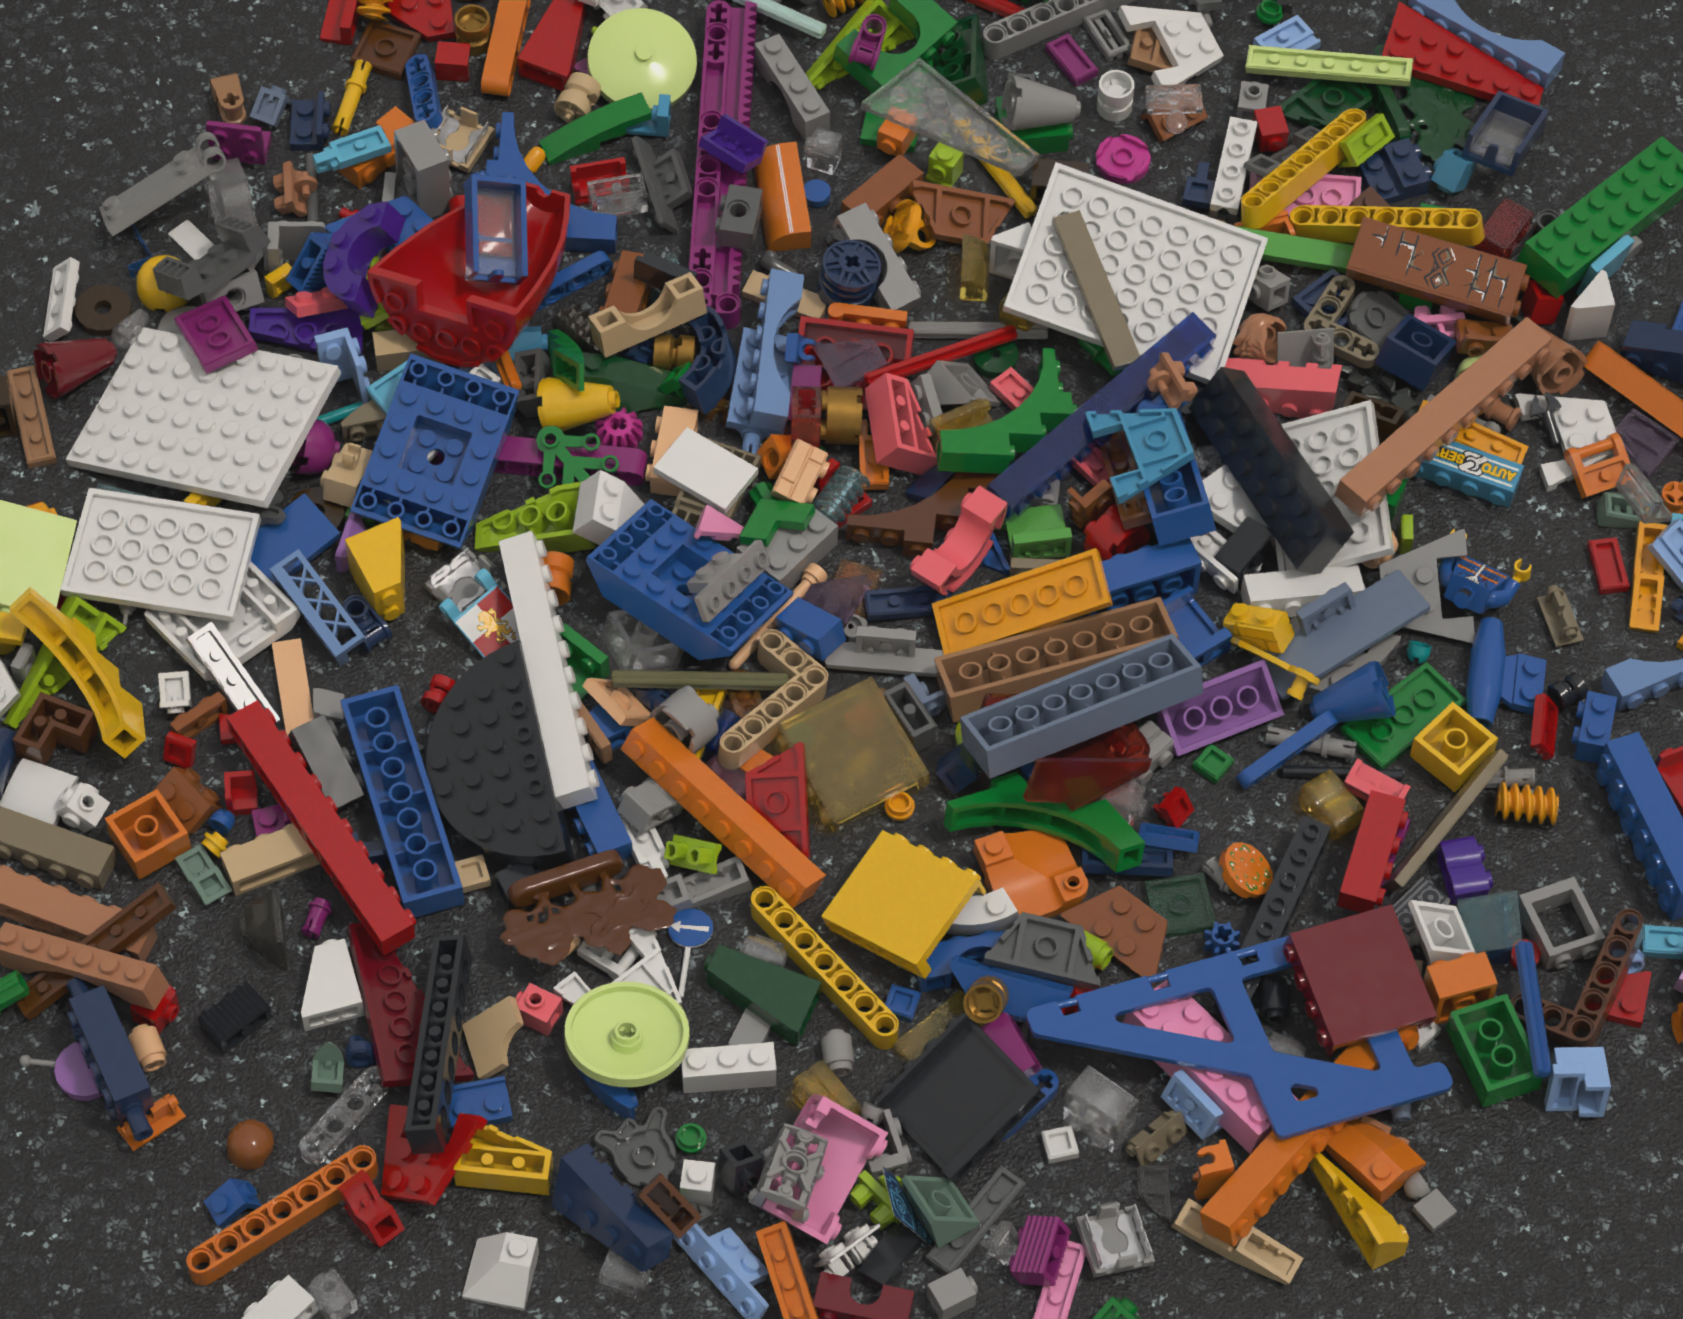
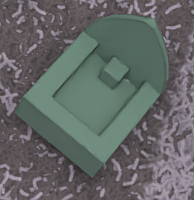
[310,1041,344,1093]

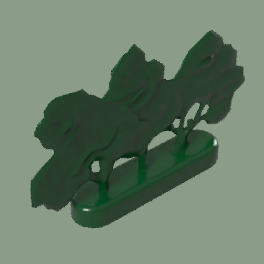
[1365,43,1485,162]

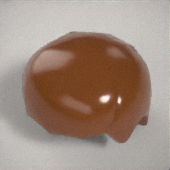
[226,1119,275,1170]

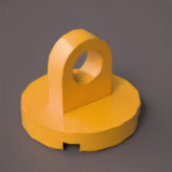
[883,199,936,254]

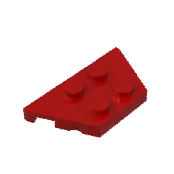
[745,742,810,859]

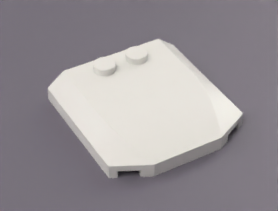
[144,561,301,681]

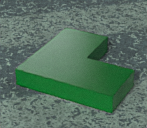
[739,499,816,547]

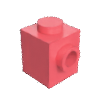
[516,983,563,1036]

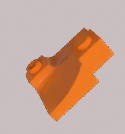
[973,830,1088,918]

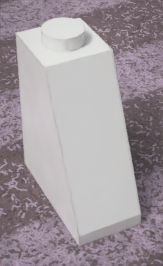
[301,938,365,1031]

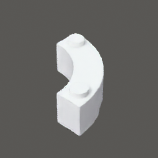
[946,887,1019,937]

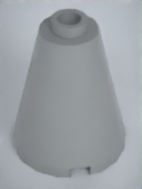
[1002,75,1081,131]

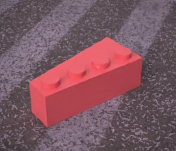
[1225,358,1342,418]

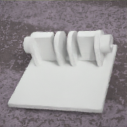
[813,1223,881,1276]

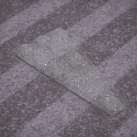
[861,57,1039,176]

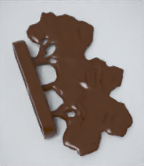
[499,850,676,966]

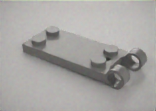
[99,132,226,236]

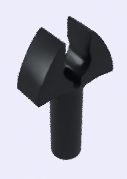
[1529,392,1562,446]

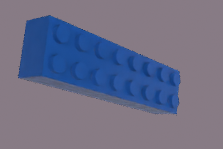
[340,685,465,918]

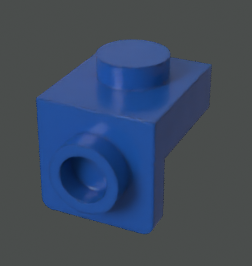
[203,1178,261,1227]

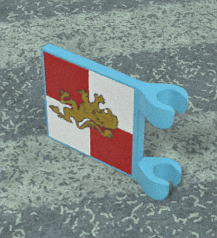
[439,568,520,658]

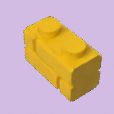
[1223,603,1295,654]

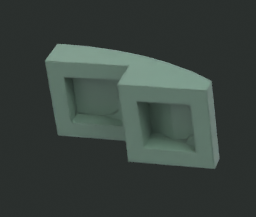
[175,844,232,906]

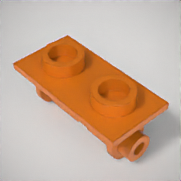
[116,1093,186,1152]

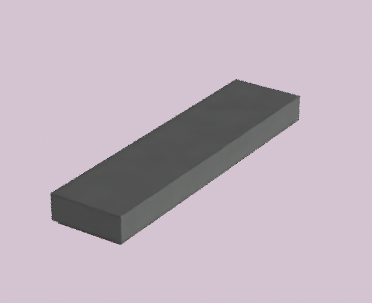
[925,1165,1026,1275]

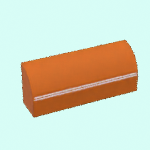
[753,142,811,252]

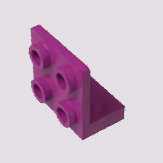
[206,121,272,165]

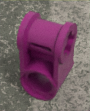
[848,14,887,71]

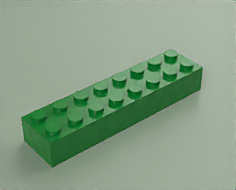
[1516,136,1683,299]

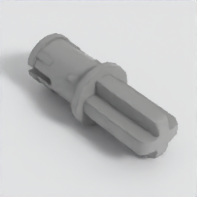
[1484,766,1535,790]

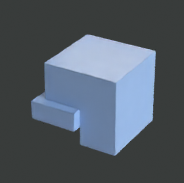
[1544,1047,1611,1117]

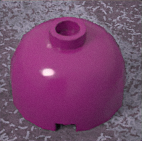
[291,419,340,475]

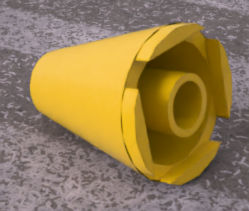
[537,377,620,432]

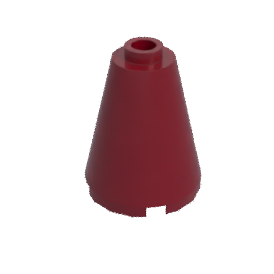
[33,338,117,399]

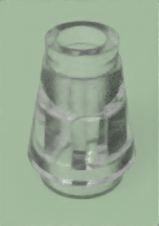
[111,309,150,349]

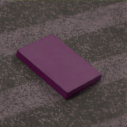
[174,295,258,374]

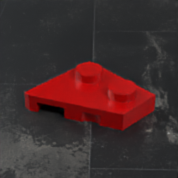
[1586,971,1652,1028]

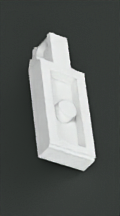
[620,816,669,879]

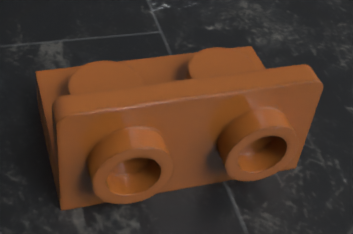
[1454,319,1512,356]

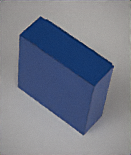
[885,984,921,1024]

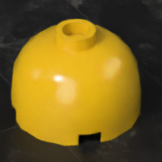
[136,255,190,312]

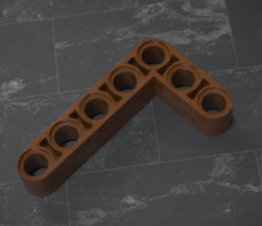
[1511,908,1644,1047]

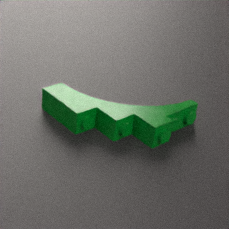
[935,348,1077,474]
[943,772,1145,873]

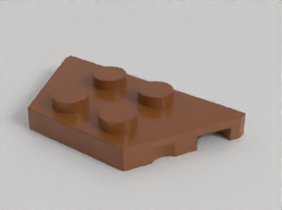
[909,180,1015,249]
[1060,885,1168,987]

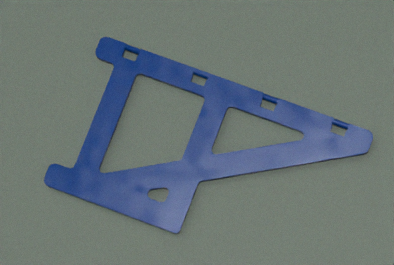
[1026,936,1453,1140]

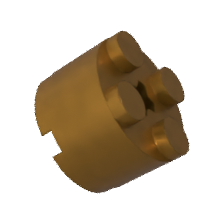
[819,386,862,445]

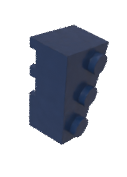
[1620,320,1683,385]

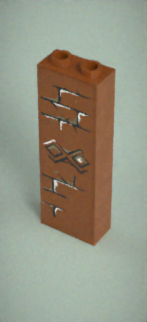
[1346,217,1530,325]

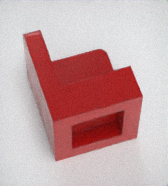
[435,41,471,82]
[1521,280,1564,325]
[224,770,258,816]

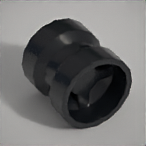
[1547,672,1588,711]

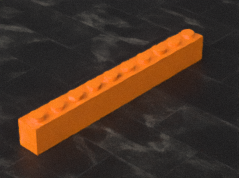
[1199,1025,1419,1247]

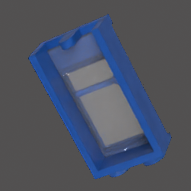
[463,172,528,285]

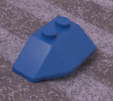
[950,955,1074,1022]

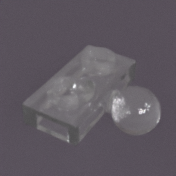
[1144,84,1203,134]

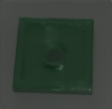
[1144,873,1216,938]

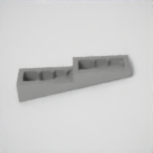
[656,856,754,913]

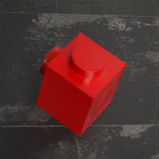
[1252,105,1289,153]
[130,985,180,1034]

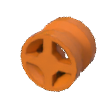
[1659,481,1683,517]

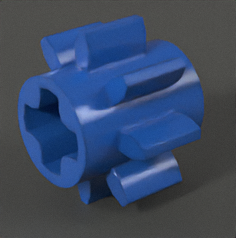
[1203,922,1240,957]

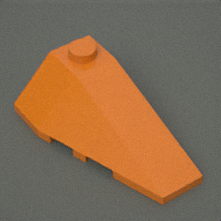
[1324,1118,1426,1205]

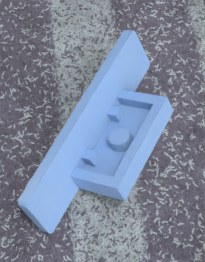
[673,1223,769,1319]

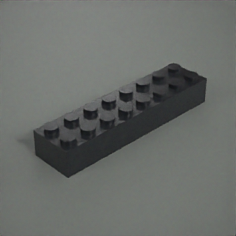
[1189,367,1354,574]

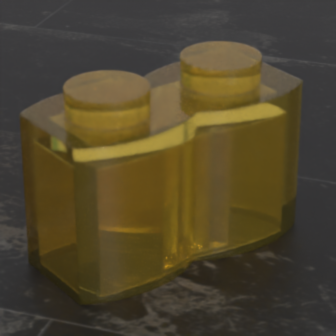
[1299,769,1365,840]

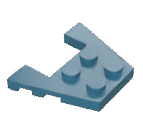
[1085,408,1194,504]

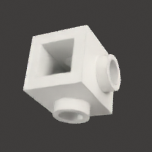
[55,782,110,833]

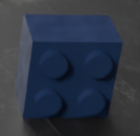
[1375,313,1457,392]

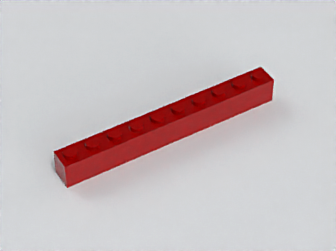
[226,700,417,955]

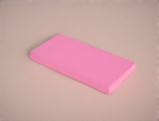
[1249,171,1361,218]

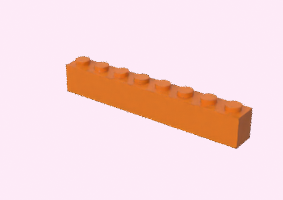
[621,717,826,908]

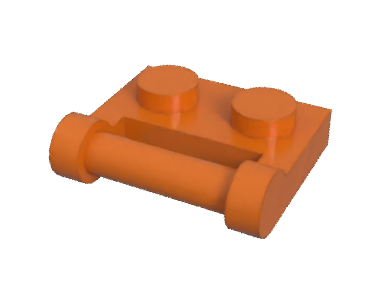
[1564,433,1636,499]

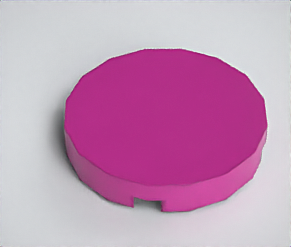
[1096,134,1151,184]

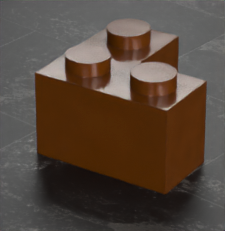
[13,692,98,766]

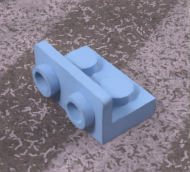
[1160,1069,1224,1140]

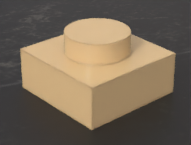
[455,854,491,893]

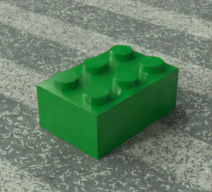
[1446,994,1543,1107]

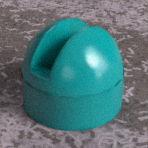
[1407,641,1432,664]

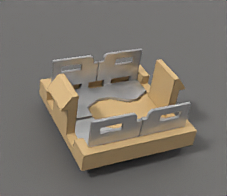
[435,105,495,173]

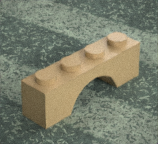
[588,272,707,358]

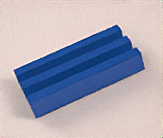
[1139,822,1200,853]

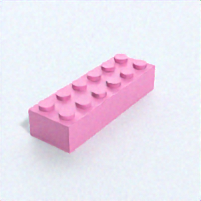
[1123,980,1299,1155]

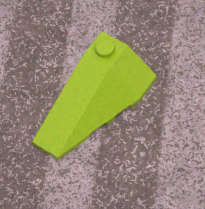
[474,481,596,552]

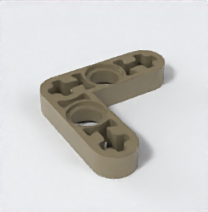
[1303,275,1380,369]

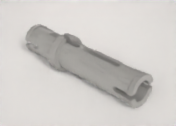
[1265,726,1357,760]

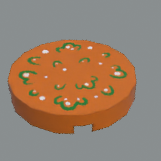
[1219,842,1273,900]

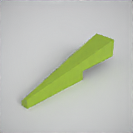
[805,0,914,90]
[3,596,127,729]

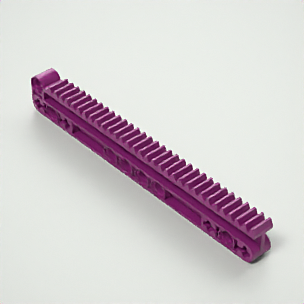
[689,0,757,329]

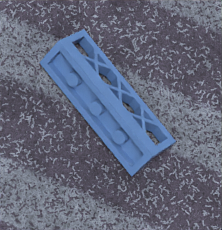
[270,549,366,667]

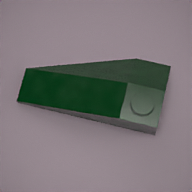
[924,14,988,110]
[582,352,690,420]

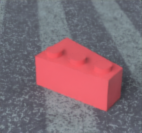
[865,373,937,475]

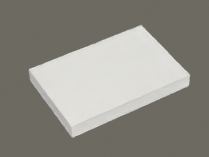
[653,427,758,514]

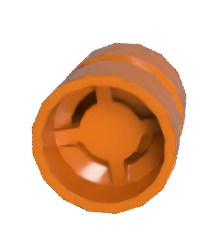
[543,551,574,606]

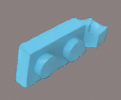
[312,125,392,173]

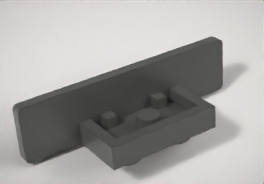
[631,135,694,233]

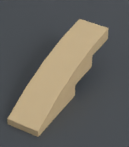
[1171,1198,1303,1285]

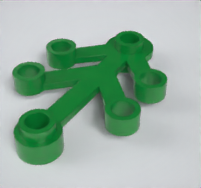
[536,426,619,490]

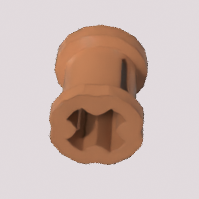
[1484,396,1522,431]

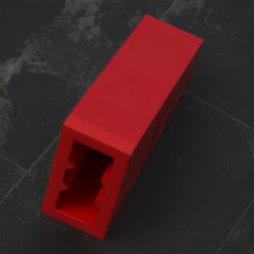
[517,0,586,91]

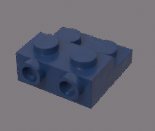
[1356,138,1432,204]

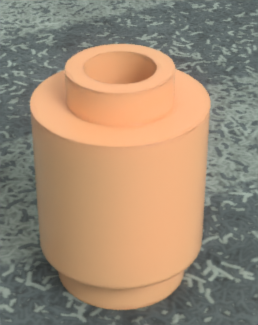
[128,1024,167,1072]

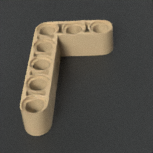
[717,629,829,770]

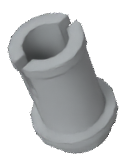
[1202,856,1233,895]

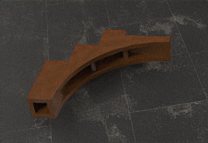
[846,472,999,558]

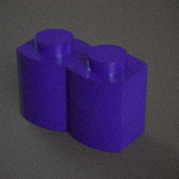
[1436,836,1493,905]

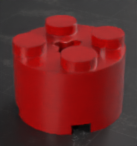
[1084,504,1150,561]

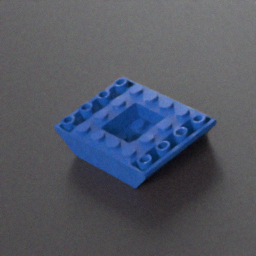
[350,353,520,550]
[586,499,794,660]

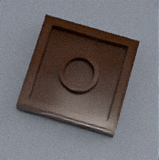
[350,19,422,80]

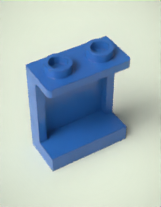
[1163,586,1233,667]

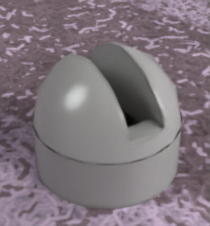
[860,1102,885,1126]
[1404,1172,1431,1200]

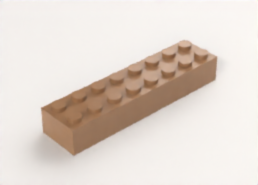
[934,597,1179,723]

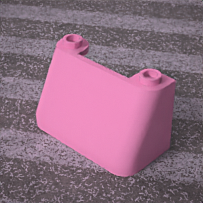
[755,1094,888,1244]

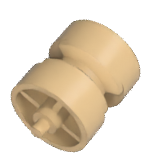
[554,72,601,123]

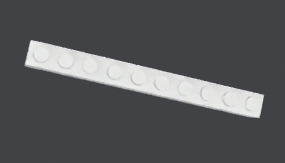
[499,531,600,809]

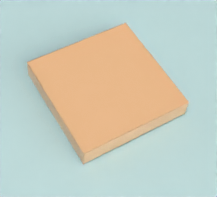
[582,678,651,726]

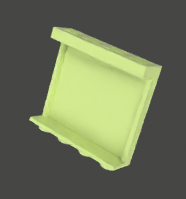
[0,500,77,613]

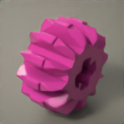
[595,407,643,448]

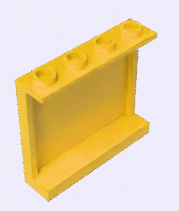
[821,830,986,979]

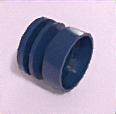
[817,240,881,309]

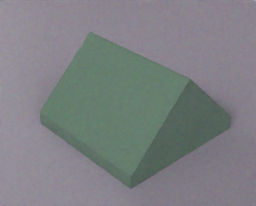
[901,1175,980,1248]

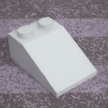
[573,470,645,545]

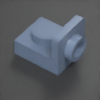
[249,85,292,128]
[903,673,946,717]

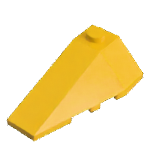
[1310,1152,1409,1270]

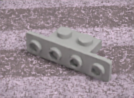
[687,540,770,622]
[825,626,944,677]

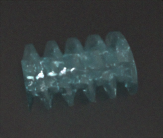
[812,466,870,524]

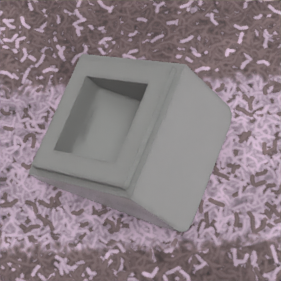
[313,688,345,723]

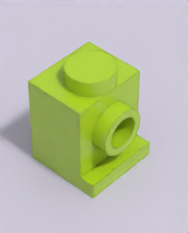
[925,141,964,187]

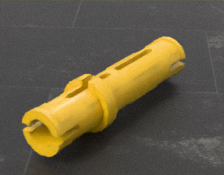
[331,60,372,136]

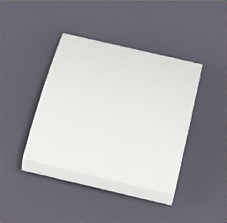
[0,758,79,826]

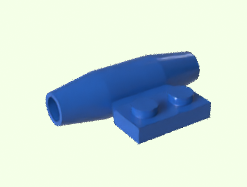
[1466,617,1547,729]

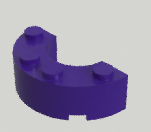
[323,201,406,318]

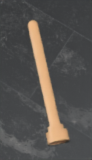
[728,563,828,670]

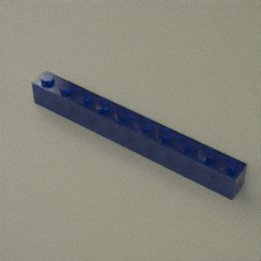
[986,312,1217,520]

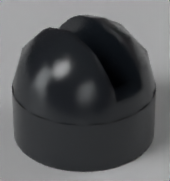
[681,657,704,671]

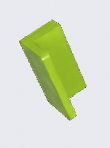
[1338,113,1395,168]

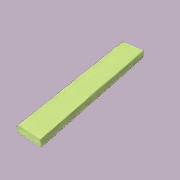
[1245,45,1413,87]

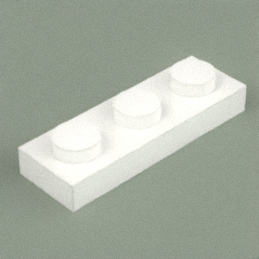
[43,257,80,342]

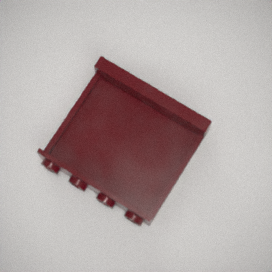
[1283,904,1437,1056]

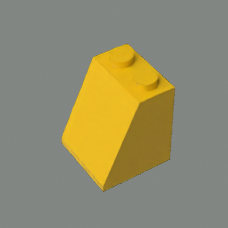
[345,517,405,621]

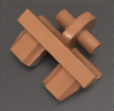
[273,161,318,217]
[1146,352,1198,410]

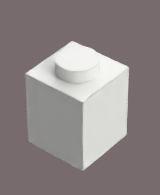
[680,1159,716,1207]

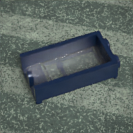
[1461,91,1550,177]

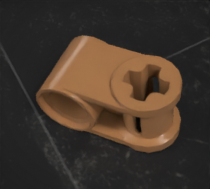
[209,73,246,124]

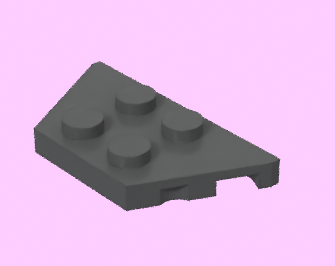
[982,912,1101,990]

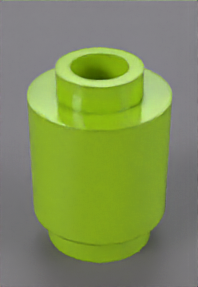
[1084,930,1114,971]

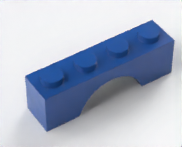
[916,930,1006,993]

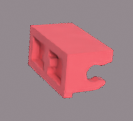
[1341,758,1411,802]

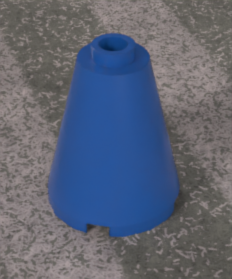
[1309,660,1396,723]

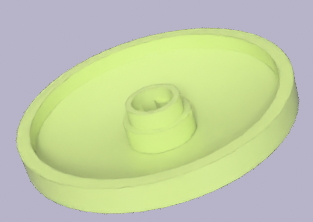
[587,8,697,110]
[564,981,689,1087]

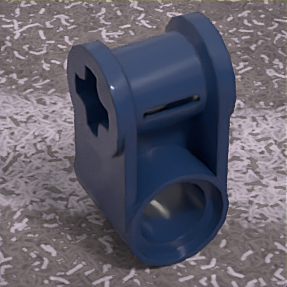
[342,595,393,653]

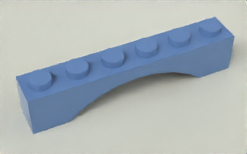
[1408,0,1565,90]
[745,268,804,432]
[1600,658,1683,712]

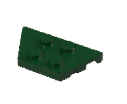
[1278,52,1372,130]

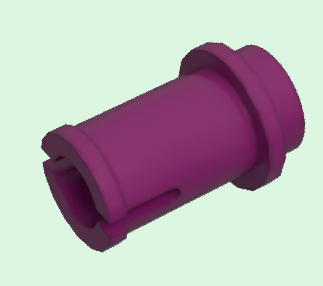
[301,897,332,939]

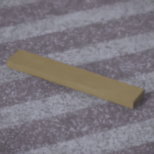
[1052,210,1142,371]
[1384,749,1509,891]

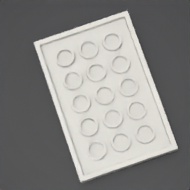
[1275,400,1395,571]
[60,488,261,622]

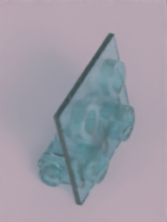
[1457,890,1522,955]

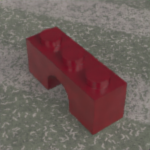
[813,1272,914,1319]

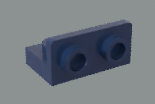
[290,91,331,151]

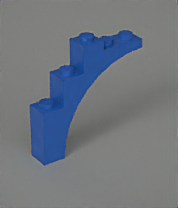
[481,112,618,253]

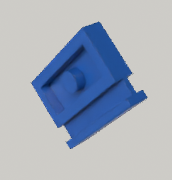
[449,1076,513,1132]

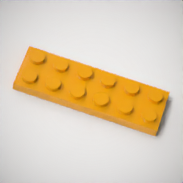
[932,548,1113,655]

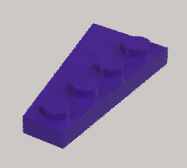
[249,308,364,356]

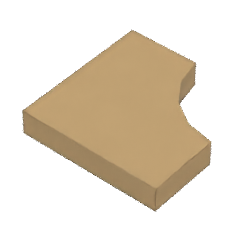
[463,996,524,1080]

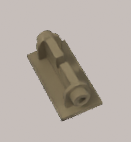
[1537,585,1584,647]
[1125,1110,1188,1170]

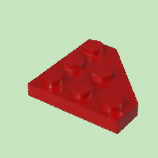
[384,0,456,42]

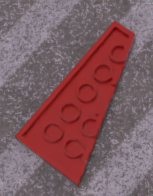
[1382,1,1544,106]

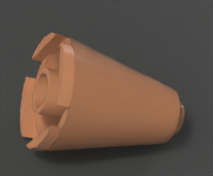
[1530,324,1587,395]

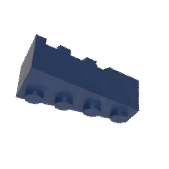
[552,1143,674,1272]

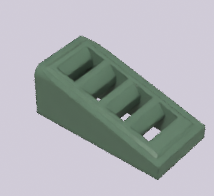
[1596,492,1660,528]

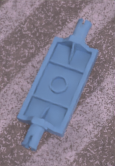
[725,327,793,455]

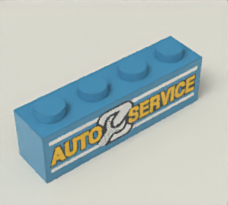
[1414,441,1524,508]

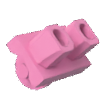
[1413,305,1466,339]

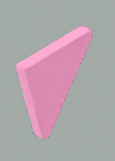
[694,504,744,541]

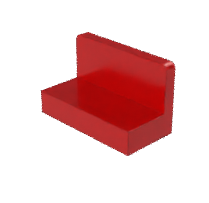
[320,0,362,45]

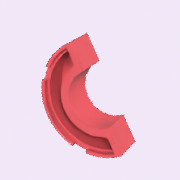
[909,486,1008,595]

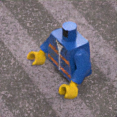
[1438,529,1532,614]

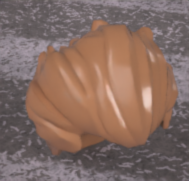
[1233,313,1287,365]

